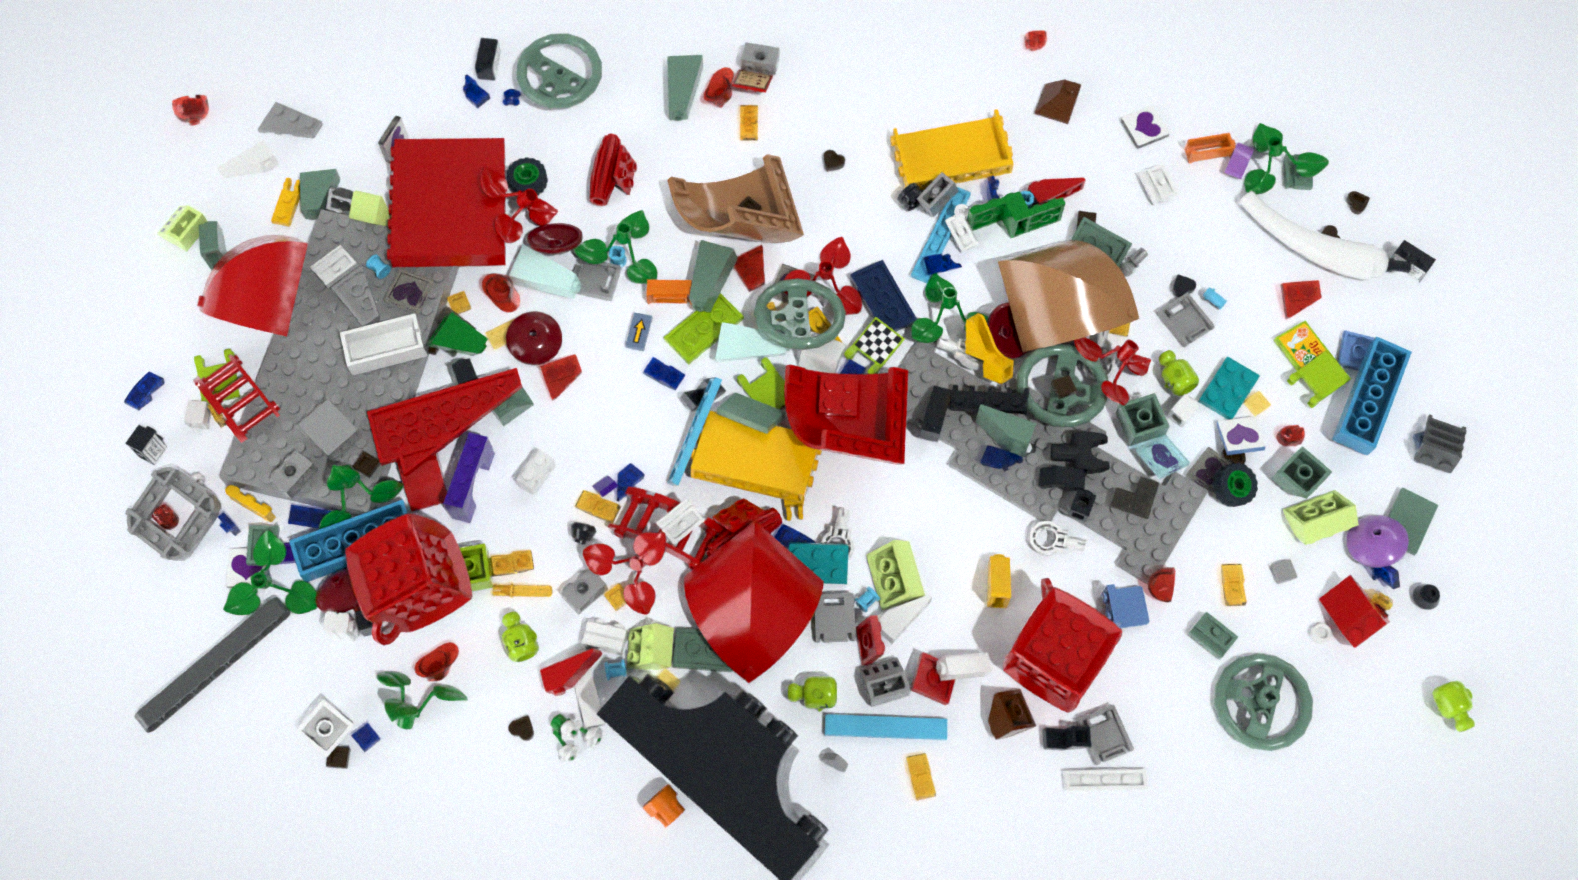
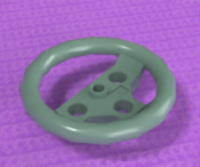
[516,33,602,109]
[754,278,846,350]
[1017,344,1109,427]
[1214,653,1313,751]

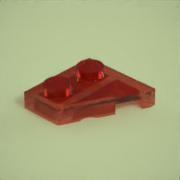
[733,245,765,292]
[1280,280,1322,320]
[540,354,582,401]

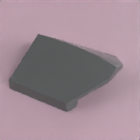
[325,187,353,215]

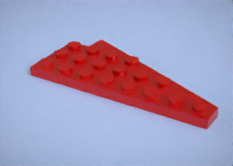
[367,368,523,477]

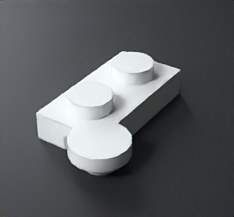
[945,204,979,253]

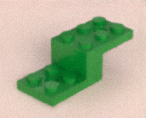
[967,191,1066,238]

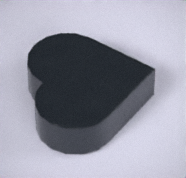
[1172,274,1197,297]

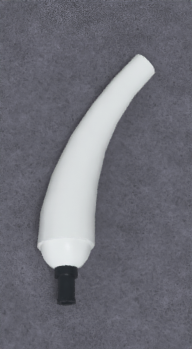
[1239,191,1411,281]

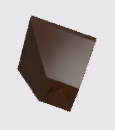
[1034,79,1082,125]
[988,689,1036,740]

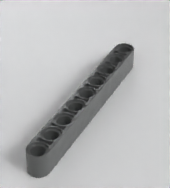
[134,597,291,733]

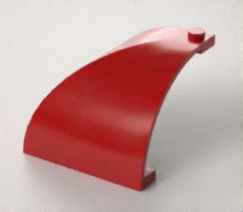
[197,235,308,337]
[784,364,908,465]
[684,521,824,683]

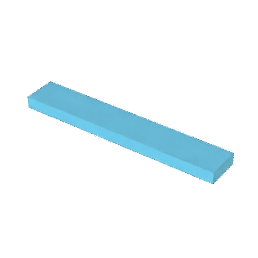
[911,187,971,284]
[667,377,722,486]
[825,714,947,740]

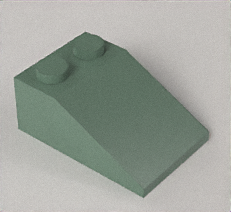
[976,404,1036,457]

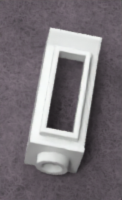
[936,652,992,681]

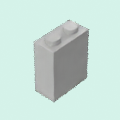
[298,399,362,462]

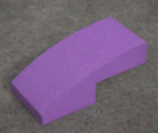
[1224,142,1254,179]

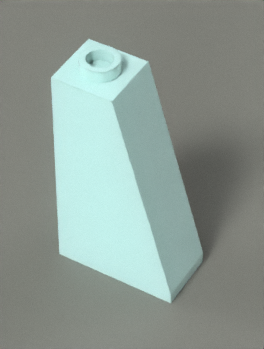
[509,244,581,299]
[715,322,790,362]

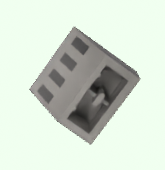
[859,657,911,707]

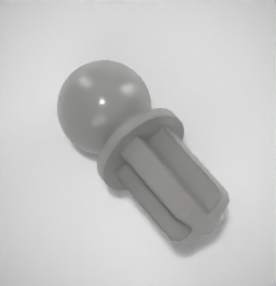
[1119,247,1148,277]

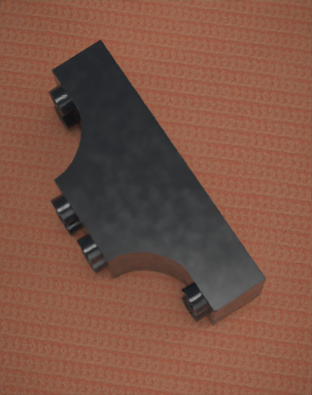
[596,673,830,880]

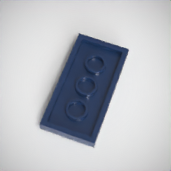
[850,259,917,332]

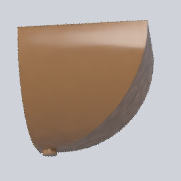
[667,154,804,243]
[998,240,1140,352]

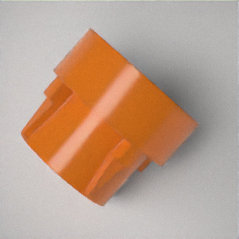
[642,784,685,828]

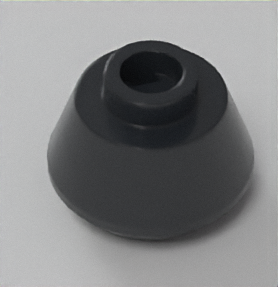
[570,522,597,544]
[1413,583,1441,610]

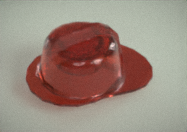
[703,67,734,108]
[482,273,521,313]
[414,642,459,682]

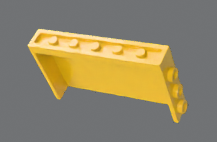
[890,109,1014,190]
[691,411,822,504]

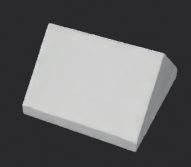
[798,331,847,373]
[295,699,354,757]

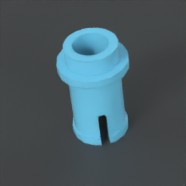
[1203,287,1228,310]

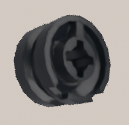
[898,183,923,211]

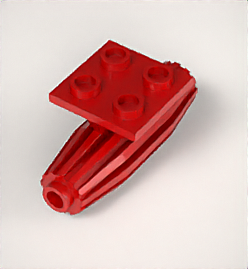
[589,133,637,206]
[706,498,783,557]

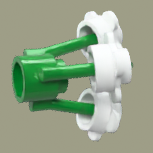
[550,714,603,763]

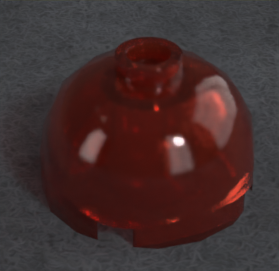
[171,94,209,126]

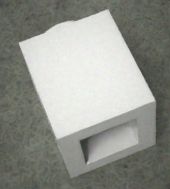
[1167,394,1200,428]
[184,401,212,432]

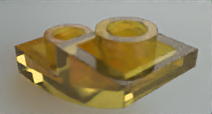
[740,105,758,141]
[490,550,534,577]

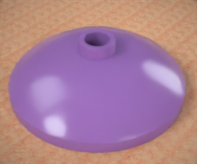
[1346,515,1409,568]

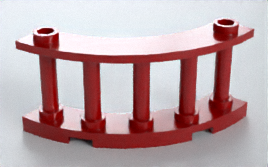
[192,354,281,443]
[608,487,727,570]

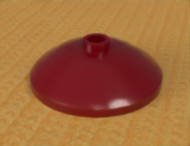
[527,223,583,255]
[987,302,1027,359]
[506,311,563,365]
[315,567,359,614]

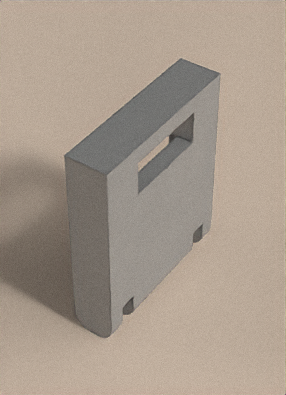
[574,258,622,302]
[1157,292,1215,347]
[815,593,856,643]
[1076,704,1134,765]

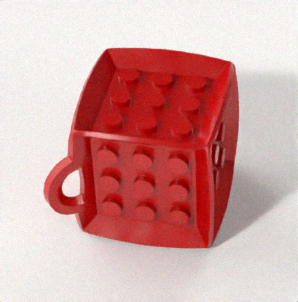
[345,513,473,646]
[1002,577,1123,713]

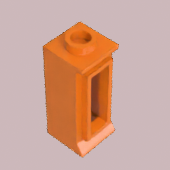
[1184,132,1236,164]
[646,279,692,305]

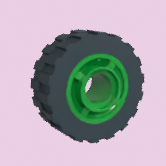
[506,157,548,196]
[1212,463,1258,507]

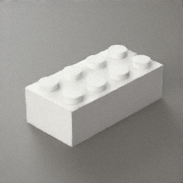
[340,313,427,376]

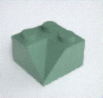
[491,369,534,427]
[1115,393,1170,446]
[1272,446,1332,499]

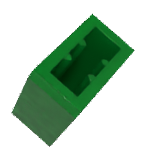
[426,312,488,356]

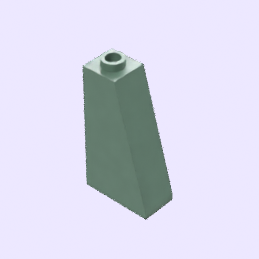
[667,54,704,121]
[689,240,738,313]

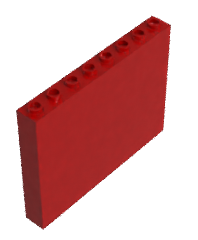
[387,138,506,267]

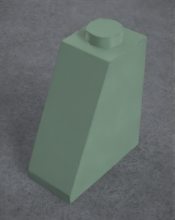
[300,168,341,220]
[199,220,227,271]

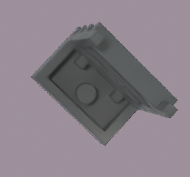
[1414,414,1467,474]

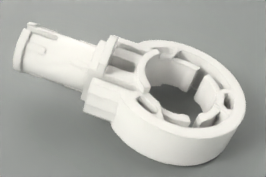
[1082,330,1115,382]
[936,336,984,370]
[821,508,854,560]
[1030,521,1087,556]

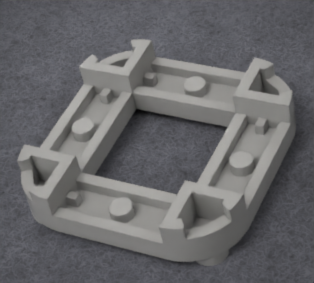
[125,467,221,561]

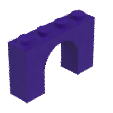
[443,432,495,523]

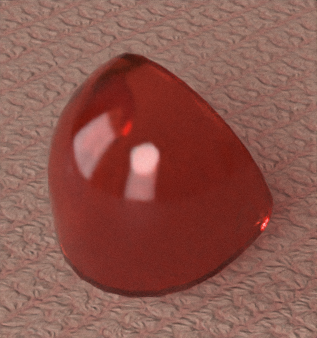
[1148,567,1176,603]

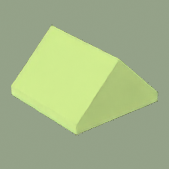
[349,190,392,226]

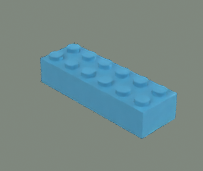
[1332,336,1412,456]
[289,500,409,582]

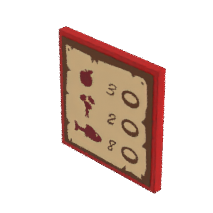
[731,69,773,93]

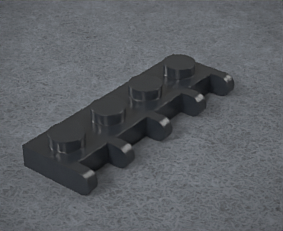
[950,385,1030,414]

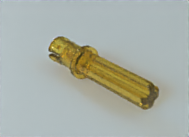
[492,583,553,598]

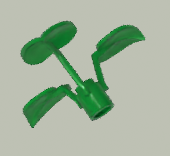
[1244,123,1329,194]
[574,210,658,284]
[911,273,989,343]
[319,465,404,529]
[223,530,318,615]
[376,671,468,730]

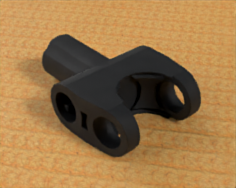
[1050,432,1110,474]

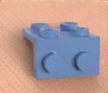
[1102,584,1150,628]

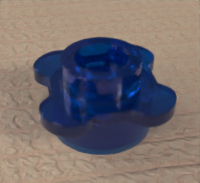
[502,89,521,106]

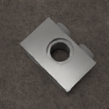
[741,42,780,75]
[917,172,958,217]
[269,450,318,499]
[561,569,608,615]

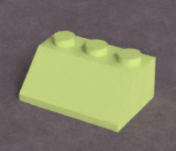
[1283,490,1358,545]
[866,540,925,610]

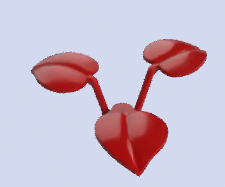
[480,165,558,244]
[784,236,862,315]
[1074,337,1151,406]
[582,532,666,615]

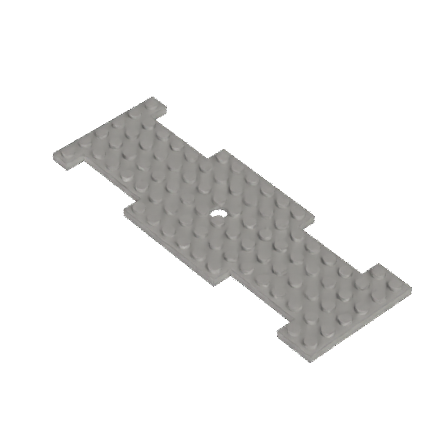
[900,340,1208,587]

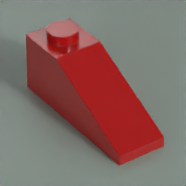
[1027,177,1086,206]
[540,648,602,696]

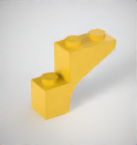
[965,313,1014,384]

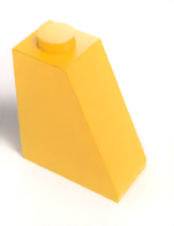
[987,554,1011,609]

